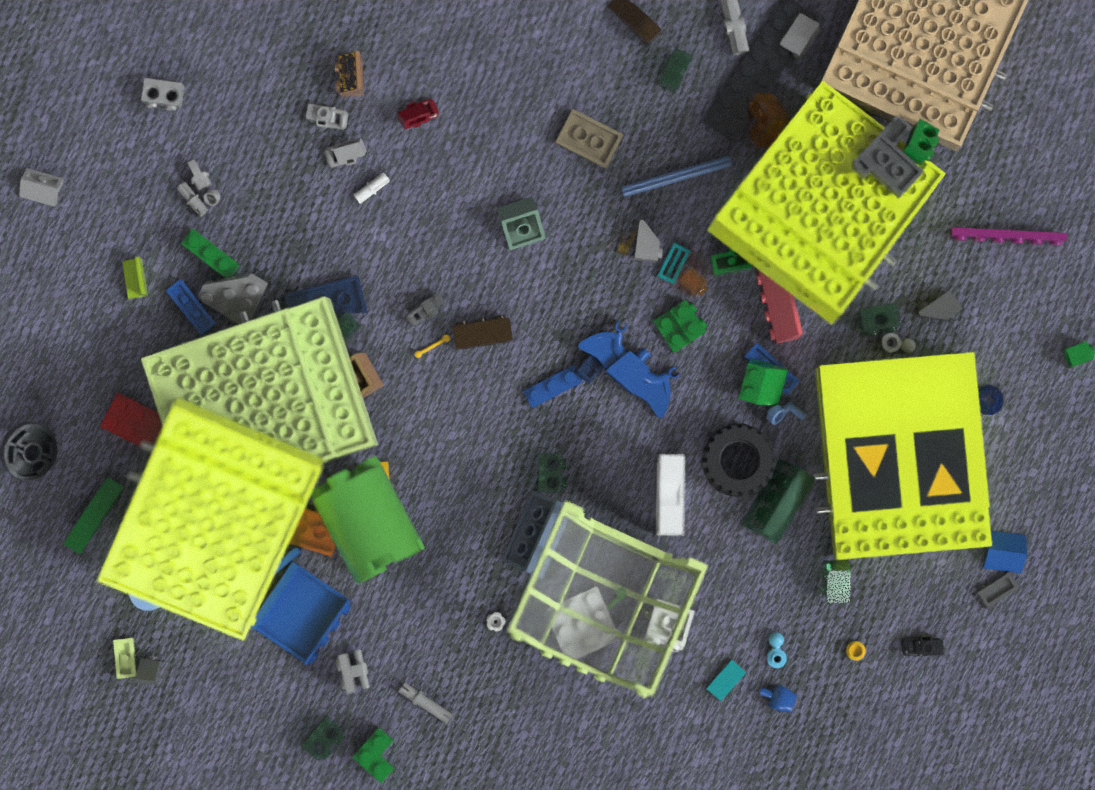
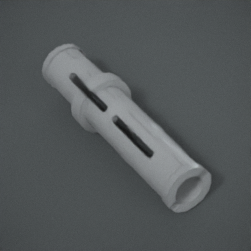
[399,682,453,724]

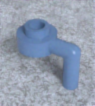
[767,402,806,425]

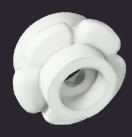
[486,612,505,631]

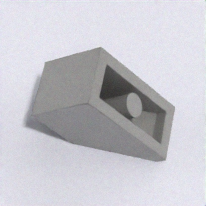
[634,220,663,263]

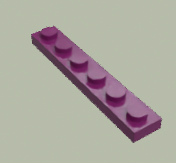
[949,227,1067,246]

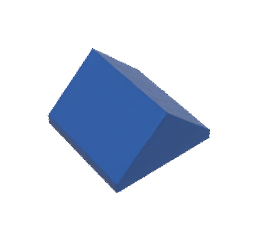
[983,531,1027,573]

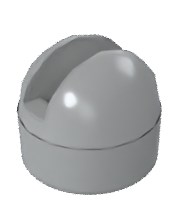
[203,189,220,206]

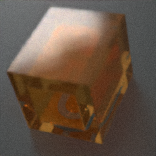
[678,267,709,297]

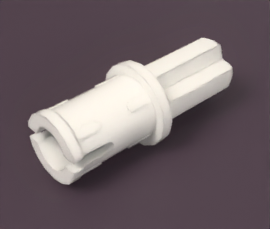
[353,173,389,204]

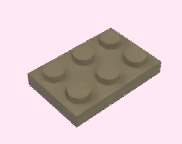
[555,109,624,169]

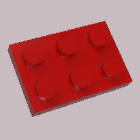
[100,393,163,452]

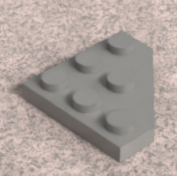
[197,273,268,325]

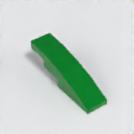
[64,477,124,555]

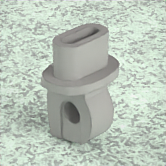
[188,160,211,191]

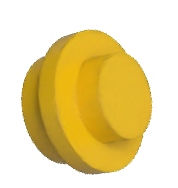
[846,641,866,661]

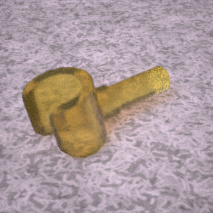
[618,230,637,255]

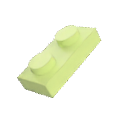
[113,638,137,679]

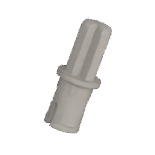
[177,182,209,218]

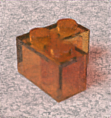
[748,93,791,148]

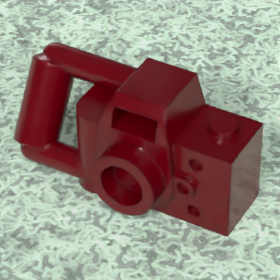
[398,98,439,130]

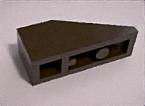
[607,0,662,46]

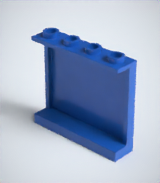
[250,562,352,665]

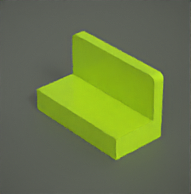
[122,256,148,299]

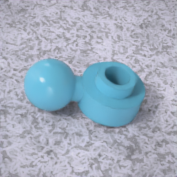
[767,632,787,668]

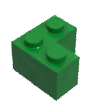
[710,245,752,277]
[353,727,395,783]

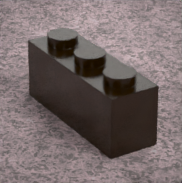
[452,315,513,351]

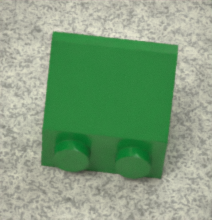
[738,358,789,406]

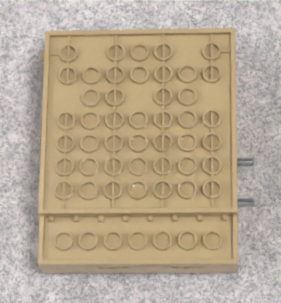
[819,0,1028,151]

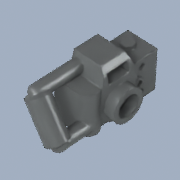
[406,293,445,326]

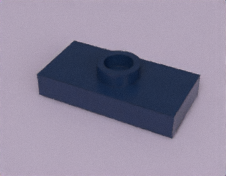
[575,354,604,385]

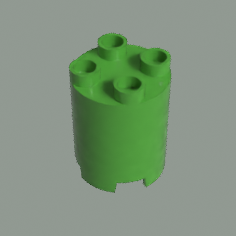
[310,456,425,584]

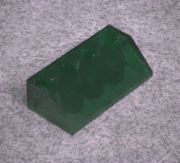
[741,459,816,545]

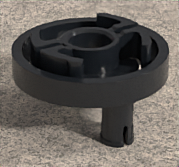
[0,422,57,480]

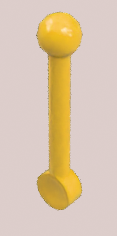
[414,335,450,358]

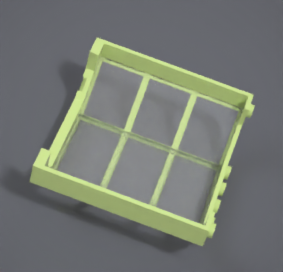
[507,501,708,698]

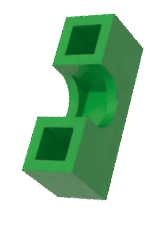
[181,229,240,278]

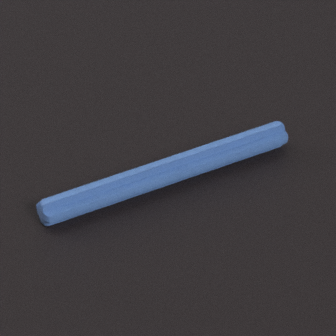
[622,156,732,197]

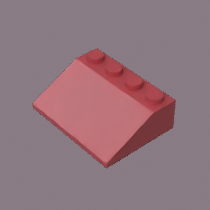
[755,269,803,344]

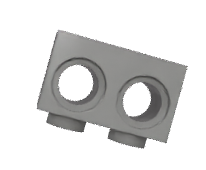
[141,78,185,111]

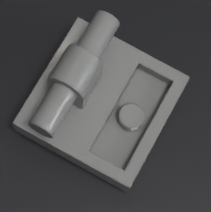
[336,650,370,694]

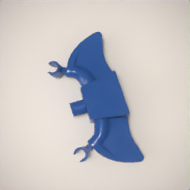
[578,320,680,418]

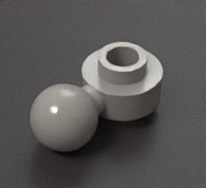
[880,333,916,354]

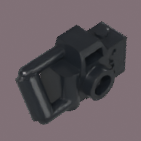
[901,634,944,657]

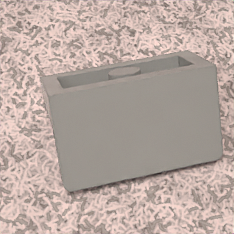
[780,13,821,61]
[19,168,64,207]

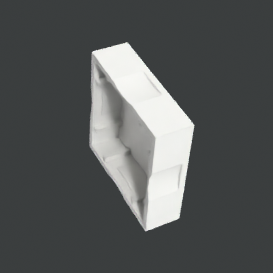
[656,455,684,536]

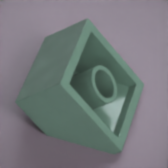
[496,197,546,250]

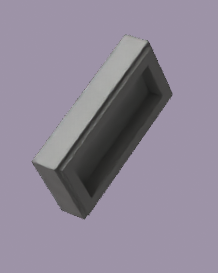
[976,572,1019,609]

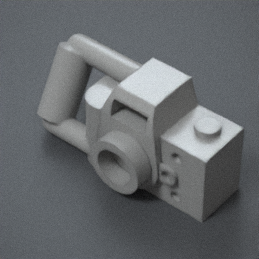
[306,104,348,130]
[325,138,367,167]

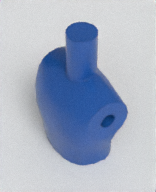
[759,684,797,713]

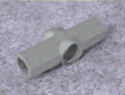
[720,0,749,55]

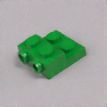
[653,300,707,353]

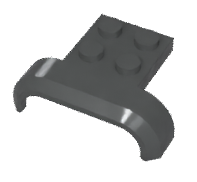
[852,117,924,199]

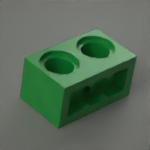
[902,119,940,166]

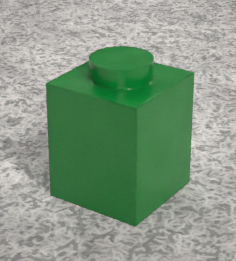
[1063,341,1095,369]

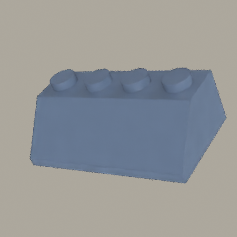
[501,490,568,578]

